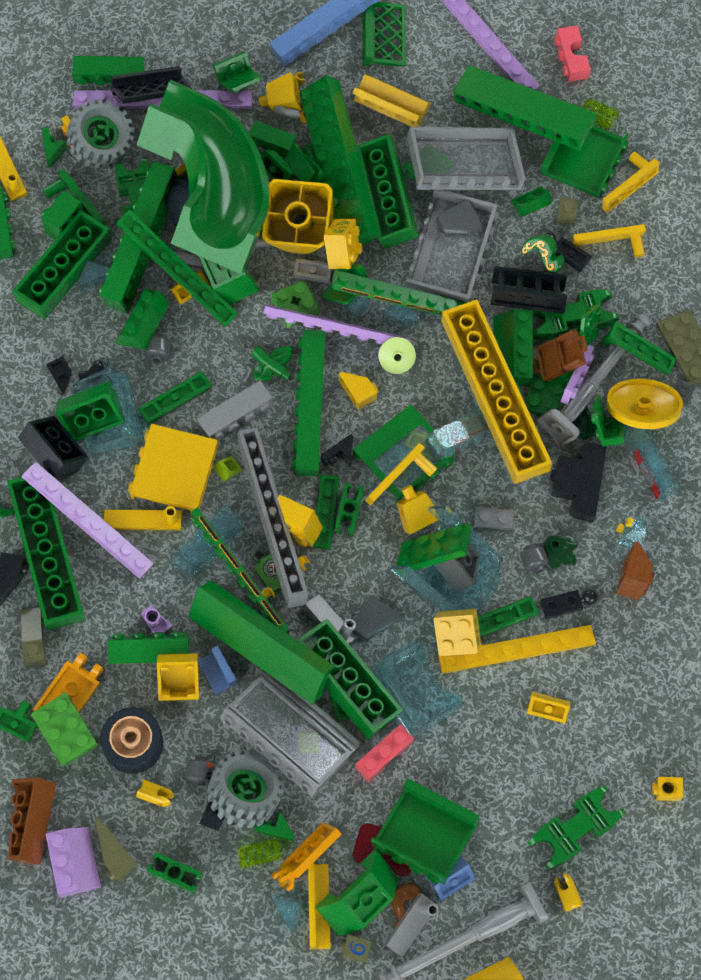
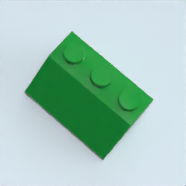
[115,289,170,350]
[56,381,125,441]

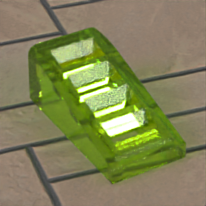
[582,98,620,130]
[237,838,281,869]

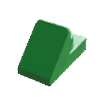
[41,127,67,168]
[254,811,295,842]

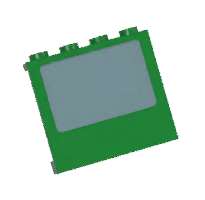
[353,404,456,504]

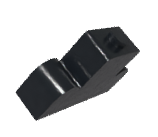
[550,443,607,522]

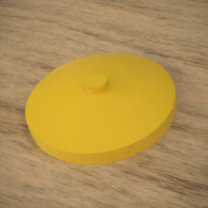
[606,378,683,429]

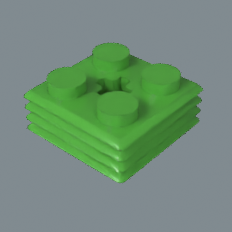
[271,280,320,328]

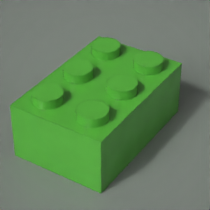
[31,692,100,767]

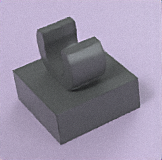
[674,379,695,404]

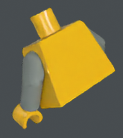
[258,72,307,123]

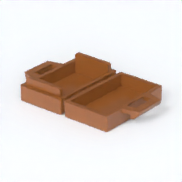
[533,329,587,382]

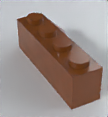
[8,777,56,865]

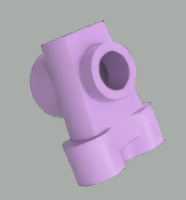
[141,605,173,635]

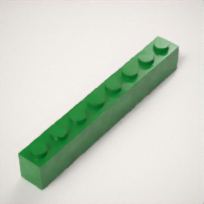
[292,330,325,477]

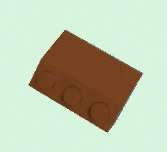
[616,541,655,600]

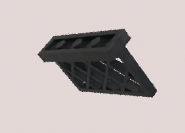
[110,66,192,104]

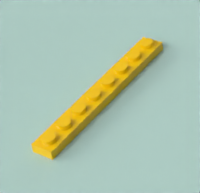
[438,625,596,674]

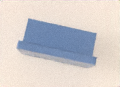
[198,646,237,695]
[425,856,475,901]

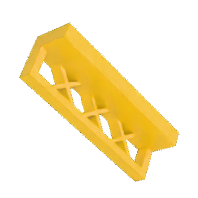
[308,863,331,949]

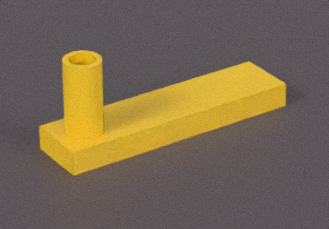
[0,137,28,202]
[602,151,660,213]
[571,224,646,258]
[365,443,438,506]
[104,506,182,531]

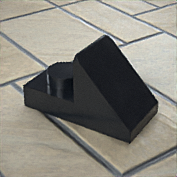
[321,434,354,467]

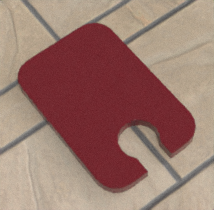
[352,823,411,877]

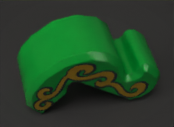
[521,234,565,273]

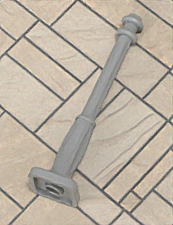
[538,314,650,445]
[375,881,548,980]

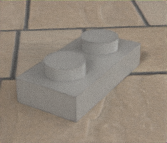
[293,258,332,283]
[474,506,514,531]

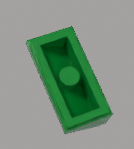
[510,186,552,218]

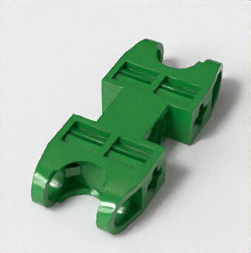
[115,157,162,236]
[527,289,620,340]
[527,785,626,870]

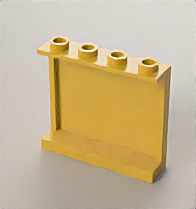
[128,424,218,514]

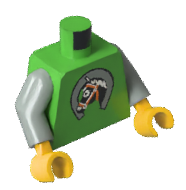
[252,550,311,600]

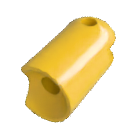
[136,779,174,807]
[554,873,583,912]

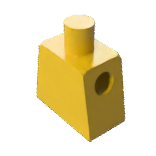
[397,485,442,535]

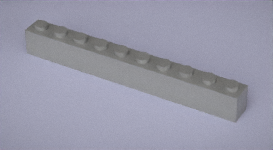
[238,427,308,608]

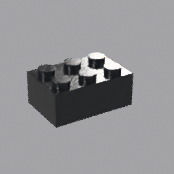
[18,416,89,479]

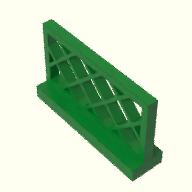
[362,2,406,67]

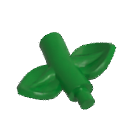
[251,346,293,381]

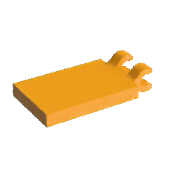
[33,652,105,712]
[271,822,341,891]

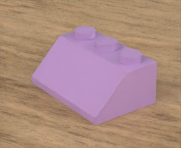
[46,827,101,898]

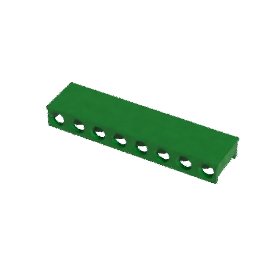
[453,65,597,151]
[188,580,335,705]

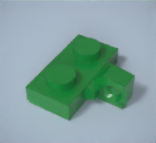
[0,700,37,743]

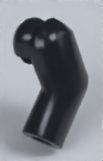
[79,360,104,380]

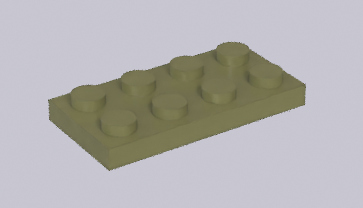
[656,309,701,385]

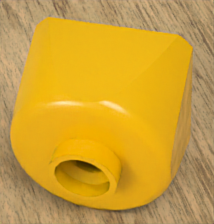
[262,179,334,254]

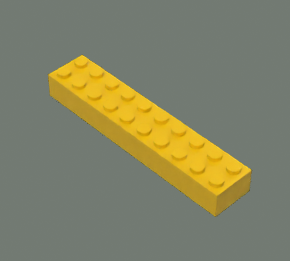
[441,299,552,484]

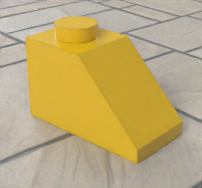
[338,372,379,410]

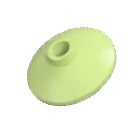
[378,337,416,374]

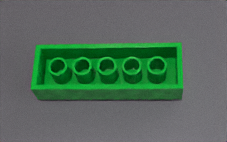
[357,134,419,249]
[12,210,112,320]
[298,619,403,740]

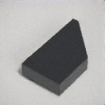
[46,356,72,394]

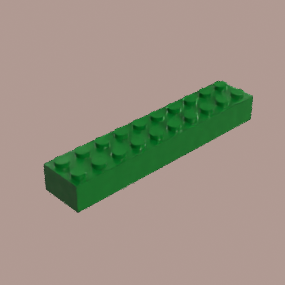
[300,75,380,246]

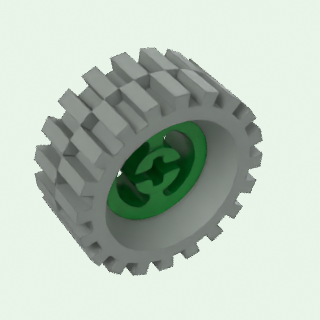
[66,99,134,169]
[207,750,284,828]

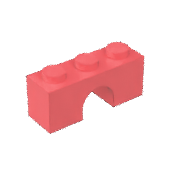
[554,25,591,82]
[355,724,414,783]

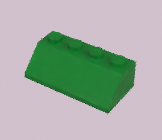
[493,309,533,386]

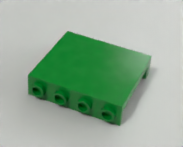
[540,126,629,198]
[371,778,480,885]

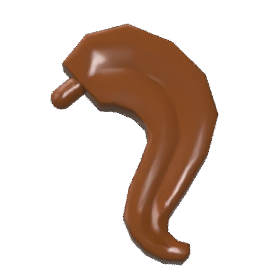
[391,883,421,927]

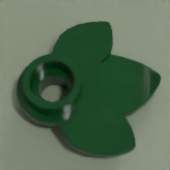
[544,535,578,570]

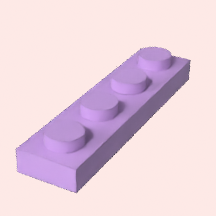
[561,345,595,405]

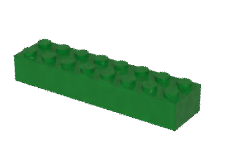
[99,161,179,314]
[7,477,86,631]

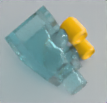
[616,516,646,549]

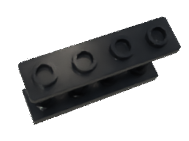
[490,266,567,314]

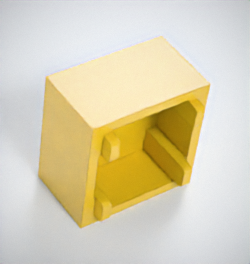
[157,653,200,701]

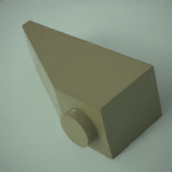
[21,607,47,667]
[95,817,138,883]

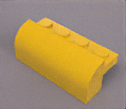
[352,74,431,127]

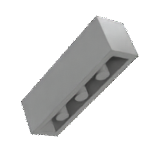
[197,380,273,441]

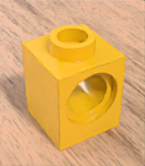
[652,777,683,801]

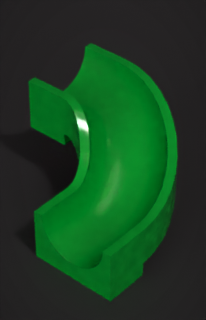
[137,80,270,274]

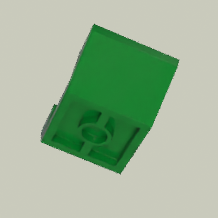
[199,256,260,305]
[315,850,399,936]

